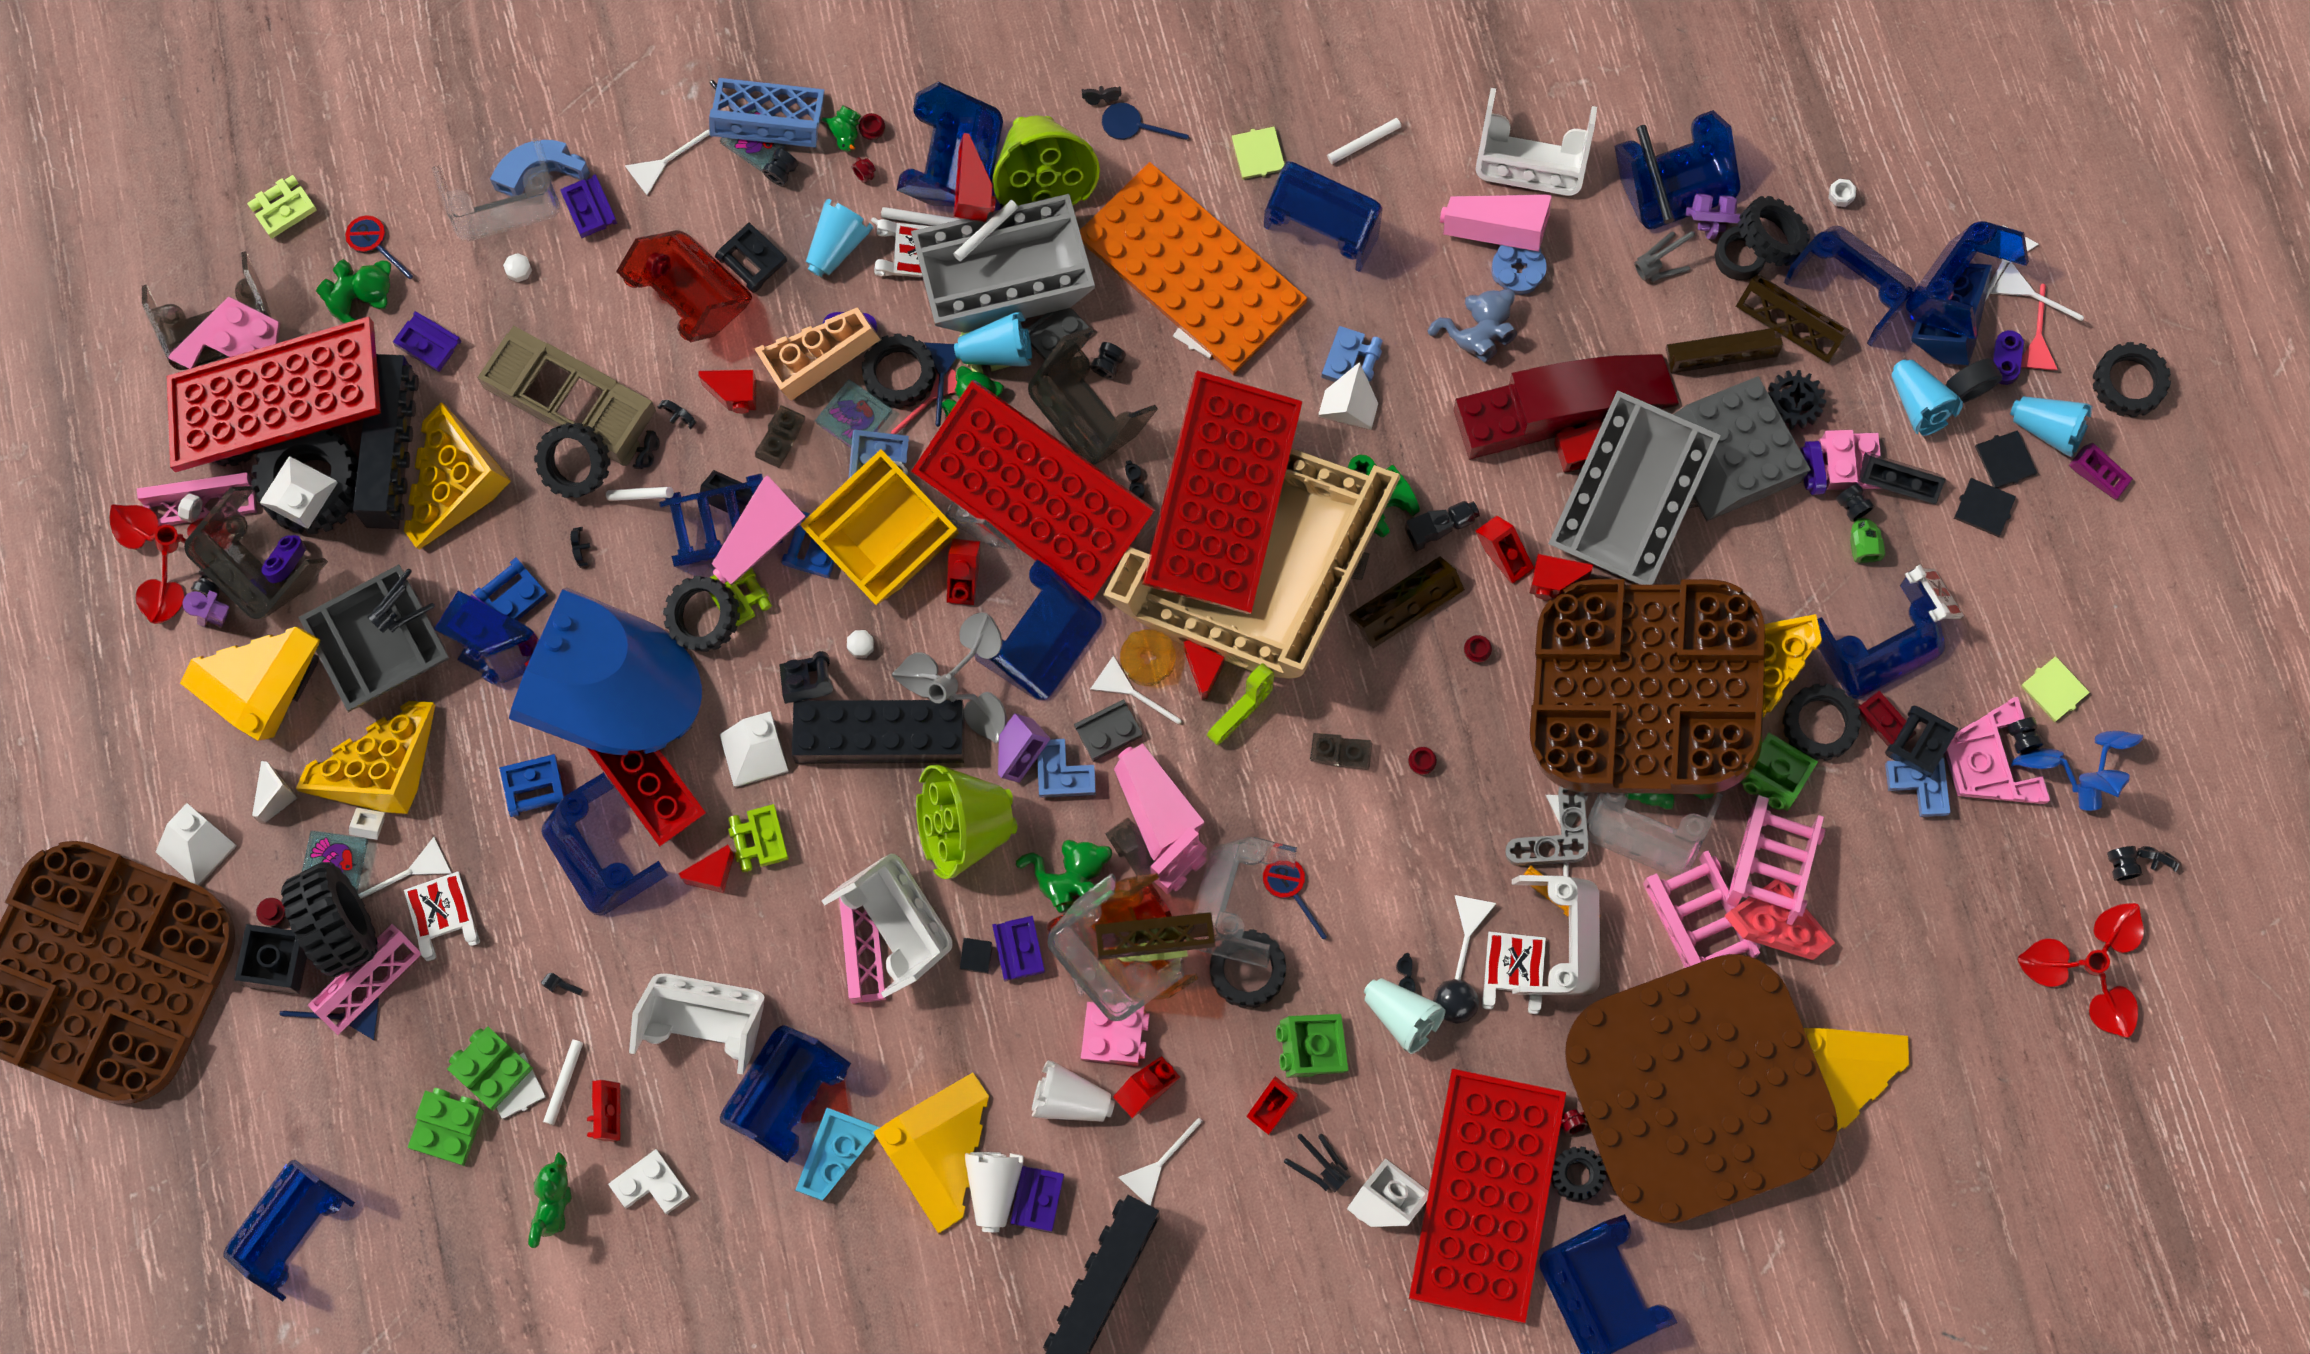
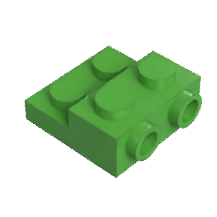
[1739,733,1818,812]
[1276,1014,1349,1078]
[447,1026,533,1111]
[407,1088,484,1166]

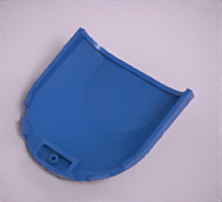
[509,587,702,755]

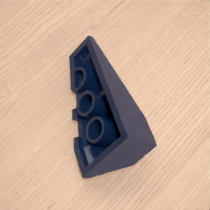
[1911,263,1992,365]

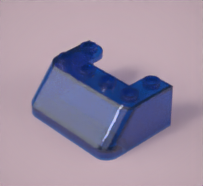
[897,81,1003,207]
[1614,110,1741,229]
[720,1025,851,1163]

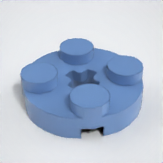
[1491,245,1546,295]

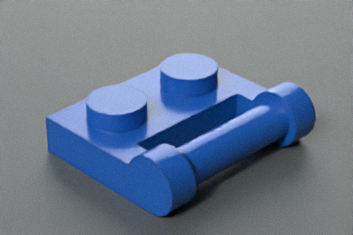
[781,511,834,579]
[473,557,549,623]
[499,754,567,817]

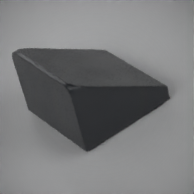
[960,938,993,973]

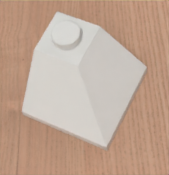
[260,456,338,529]
[720,711,789,788]
[156,803,237,886]
[1347,1159,1428,1227]

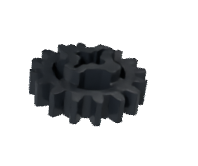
[1768,370,1826,430]

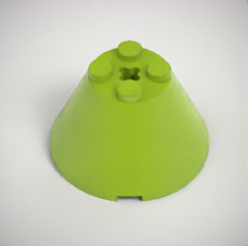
[993,115,1100,206]
[916,765,1017,879]

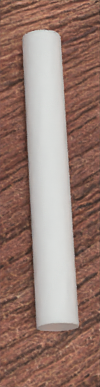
[1327,118,1401,164]
[953,200,1018,261]
[881,207,960,226]
[606,487,674,501]
[543,1039,583,1126]

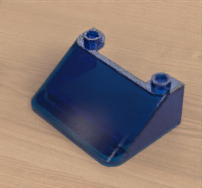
[975,559,1102,700]
[1539,1214,1678,1354]

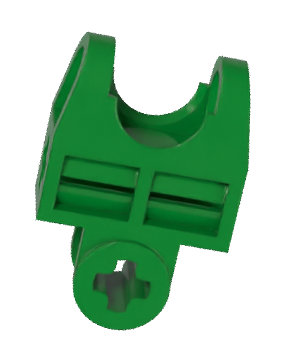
[1348,455,1420,538]

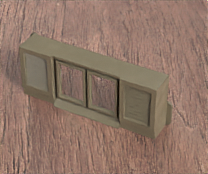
[477,325,656,466]

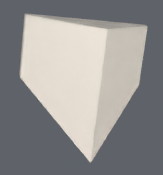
[1318,362,1378,430]
[252,761,297,823]

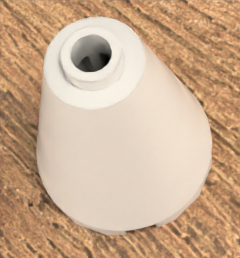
[1032,1060,1115,1122]
[965,1152,1024,1232]

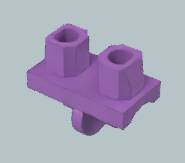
[1686,194,1741,239]
[183,590,229,628]

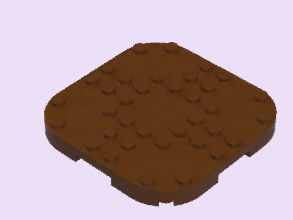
[1530,579,1766,794]
[0,841,235,1104]
[1565,954,1838,1224]

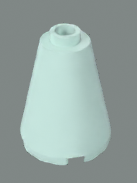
[1364,978,1445,1054]

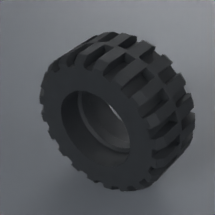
[251,428,359,535]
[281,862,378,977]

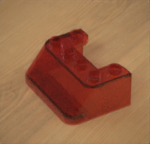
[616,230,752,343]

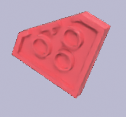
[1725,879,1835,960]

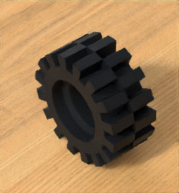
[1551,1146,1606,1202]

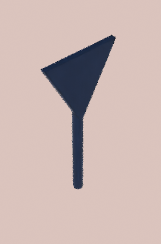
[924,342,957,427]
[279,998,379,1040]

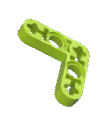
[1206,663,1274,746]

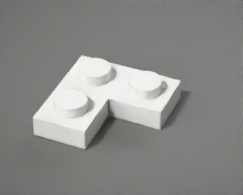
[608,1149,690,1214]

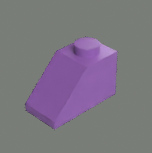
[998,714,1050,783]

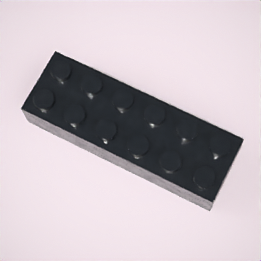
[353,354,419,529]
[792,700,965,764]
[1043,1194,1160,1354]

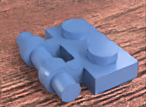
[1321,326,1383,382]

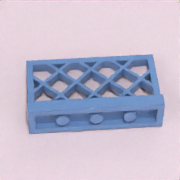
[709,78,824,148]

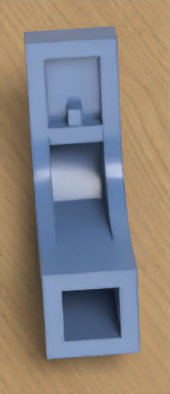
[490,140,590,199]

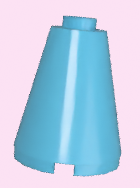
[806,199,873,278]
[954,312,1032,367]
[1891,359,1963,436]
[2010,396,2093,457]

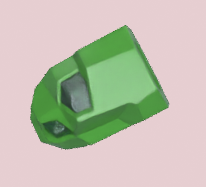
[1850,518,1885,563]

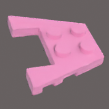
[168,297,280,369]
[1945,697,2050,804]

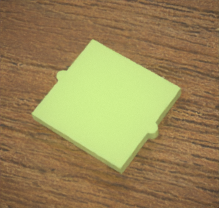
[1232,127,1285,180]
[2021,656,2090,722]

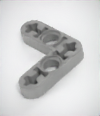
[1505,786,1588,866]

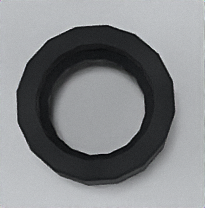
[1714,226,1766,281]
[1946,358,2003,403]

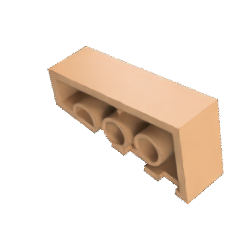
[754,307,881,401]

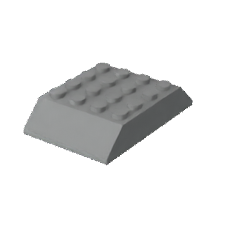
[911,194,1095,333]
[1548,390,1721,585]

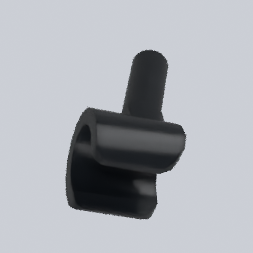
[541,973,583,996]

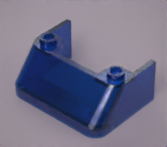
[1264,161,1383,272]
[1906,221,2029,339]
[1784,225,1916,346]
[1817,569,1945,699]
[434,590,539,685]
[541,772,669,916]
[223,1159,355,1302]

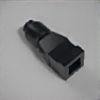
[1405,501,1480,552]

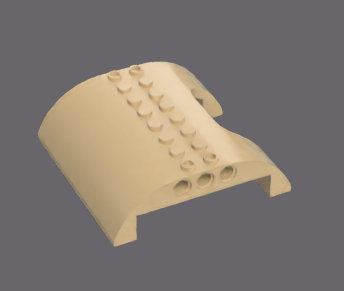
[1104,448,1400,679]

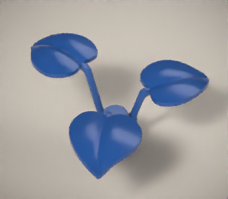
[2011,731,2143,811]

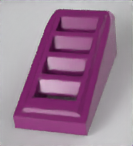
[2068,442,2133,500]

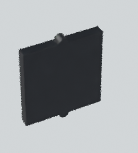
[1975,430,2037,488]
[1953,478,2016,537]

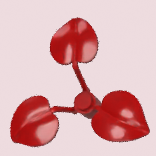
[109,504,239,624]
[2018,903,2144,1038]

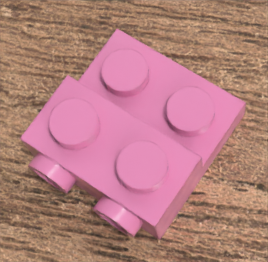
[1818,430,1881,490]
[1150,826,1207,894]
[1081,1002,1150,1066]

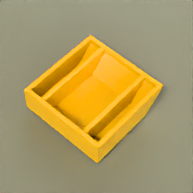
[800,449,959,605]

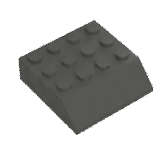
[1673,376,1811,522]
[298,564,450,713]

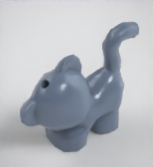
[1427,288,1517,363]

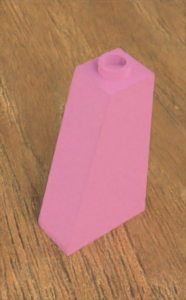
[1440,195,1552,252]
[712,475,806,585]
[1114,744,1204,861]

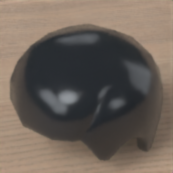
[1433,979,1479,1024]

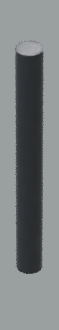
[1636,125,1675,224]

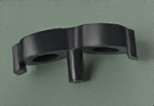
[1082,86,1122,105]
[657,400,696,430]
[632,430,660,469]
[1125,460,1145,498]
[570,527,591,568]
[2136,846,2179,872]
[1396,953,1416,993]

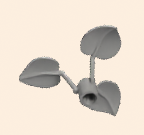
[892,612,1007,744]

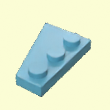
[795,1108,880,1201]

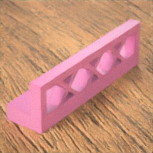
[137,473,257,527]
[838,886,886,1004]
[308,924,421,1035]

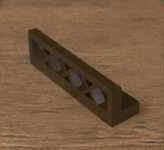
[1735,274,1851,363]
[1665,328,1783,373]
[1348,556,1465,649]
[1095,912,1215,960]

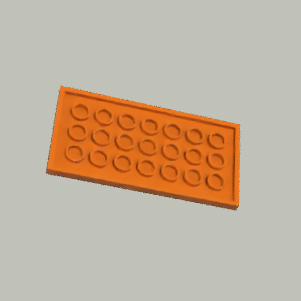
[1079,162,1307,375]

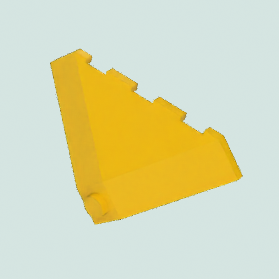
[404,402,511,550]
[1763,614,1822,717]
[180,627,321,741]
[296,701,435,814]
[1804,1028,1909,1132]
[873,1073,989,1234]

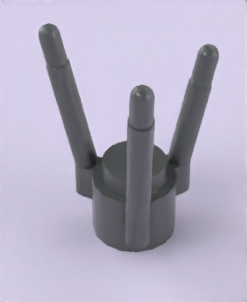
[1634,231,1695,283]

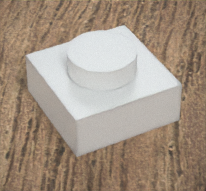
[349,808,385,840]

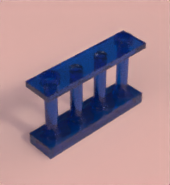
[659,474,784,567]

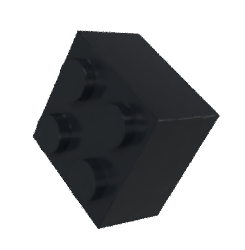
[234,924,307,994]

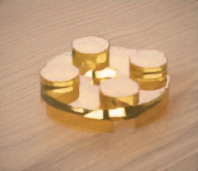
[1120,629,1176,686]

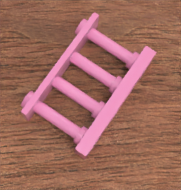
[1726,795,1825,925]
[1643,851,1761,968]

